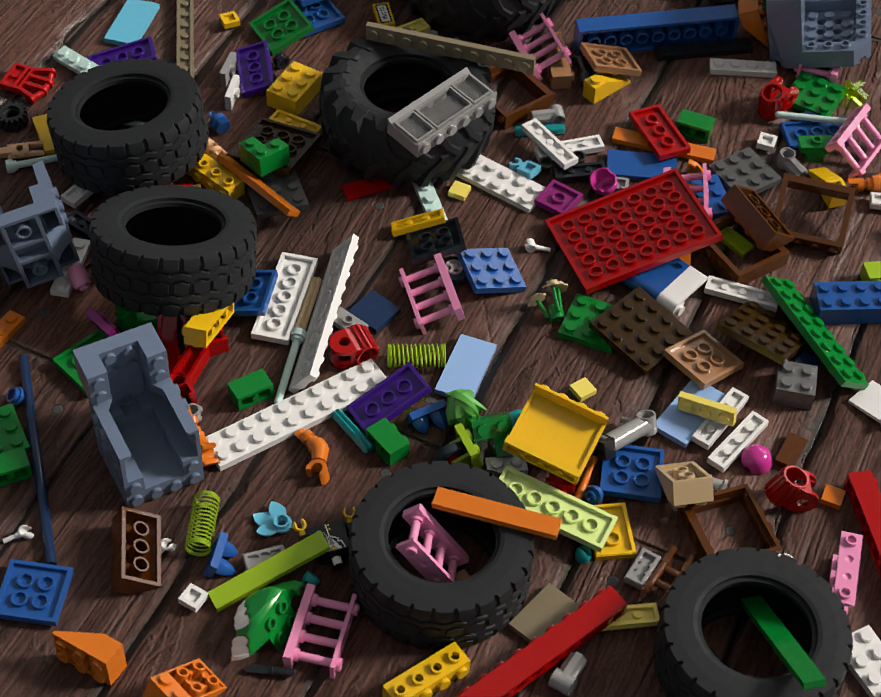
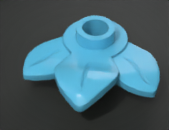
[253,501,292,536]

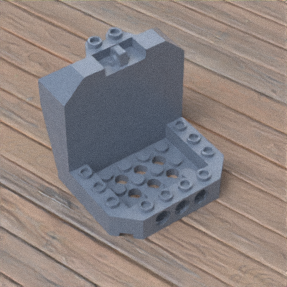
[766,0,871,69]

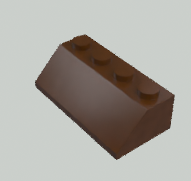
[721,184,795,252]
[111,506,161,595]

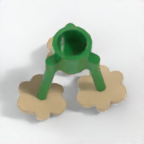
[527,279,568,323]

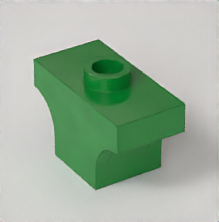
[797,135,835,163]

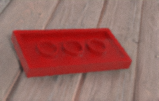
[628,104,691,161]

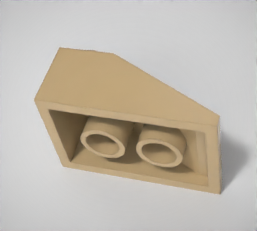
[655,461,714,508]

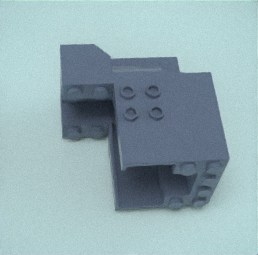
[0,161,80,288]
[72,322,204,508]

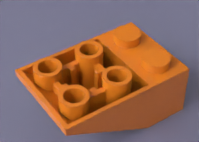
[738,0,769,47]
[52,631,127,686]
[142,659,227,697]

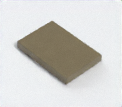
[508,583,579,643]

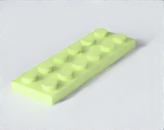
[499,465,618,553]

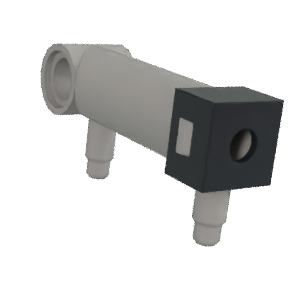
[592,410,657,461]

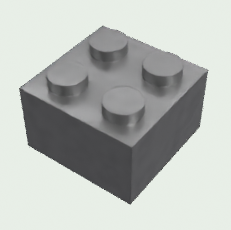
[772,361,818,410]

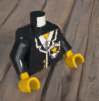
[292,506,355,570]

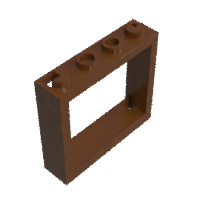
[489,66,554,130]
[775,173,856,254]
[699,213,790,284]
[677,483,782,558]

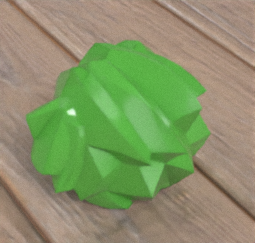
[445,389,487,429]

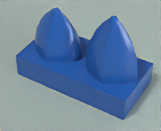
[405,399,447,434]
[203,531,238,578]

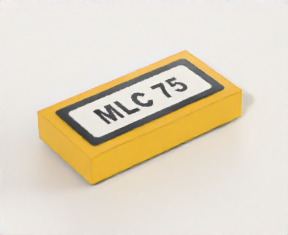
[372,2,395,27]

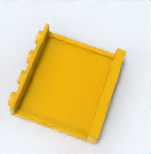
[502,383,609,485]

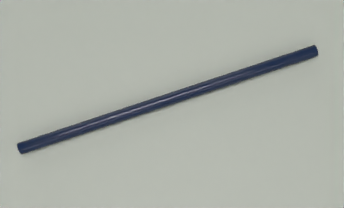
[18,354,57,565]

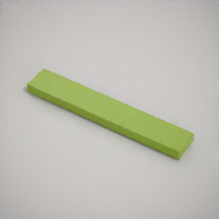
[208,531,331,612]

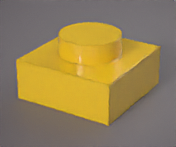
[219,11,240,29]

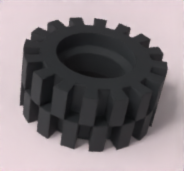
[0,101,29,133]

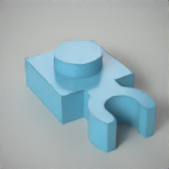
[509,158,541,180]

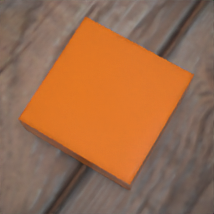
[820,484,846,510]

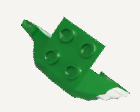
[231,580,306,661]

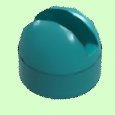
[575,546,592,564]
[302,571,321,586]

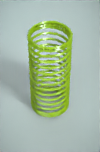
[387,343,446,368]
[184,490,220,556]

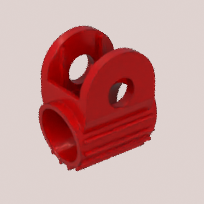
[758,76,799,121]
[329,324,380,371]
[764,465,819,513]

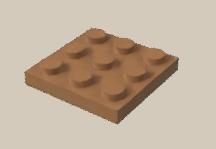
[579,42,642,77]
[663,330,744,390]

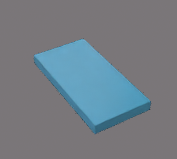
[104,0,160,46]

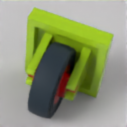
[434,423,483,469]

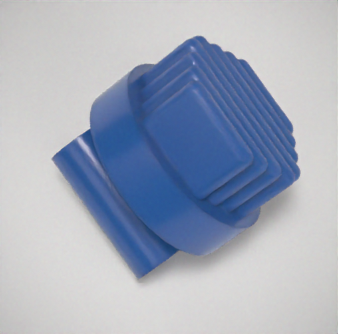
[209,111,231,135]

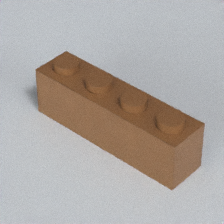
[541,32,575,90]

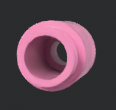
[67,263,92,292]

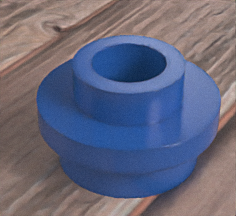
[6,386,24,406]
[584,485,604,505]

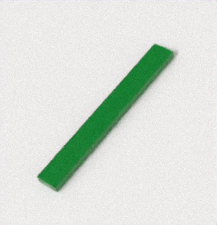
[740,595,826,690]

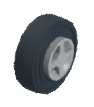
[438,256,468,286]

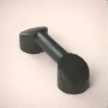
[571,53,593,87]
[539,150,586,173]

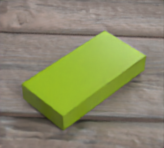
[720,226,755,257]

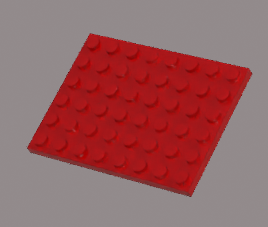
[545,168,723,294]

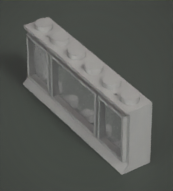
[387,67,497,158]

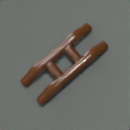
[639,545,696,607]

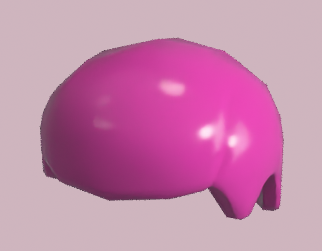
[590,168,618,196]
[741,444,772,475]

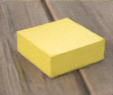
[448,180,471,201]
[569,377,597,402]

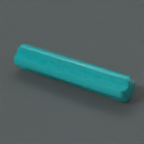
[514,124,565,137]
[332,409,373,453]

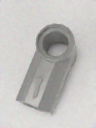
[530,104,566,124]
[776,147,809,177]
[548,651,587,696]

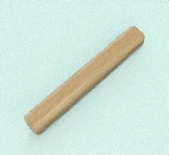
[295,277,321,331]

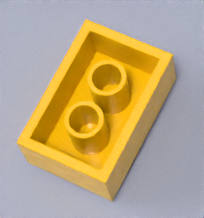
[266,61,323,116]

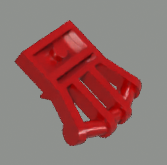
[0,62,57,105]

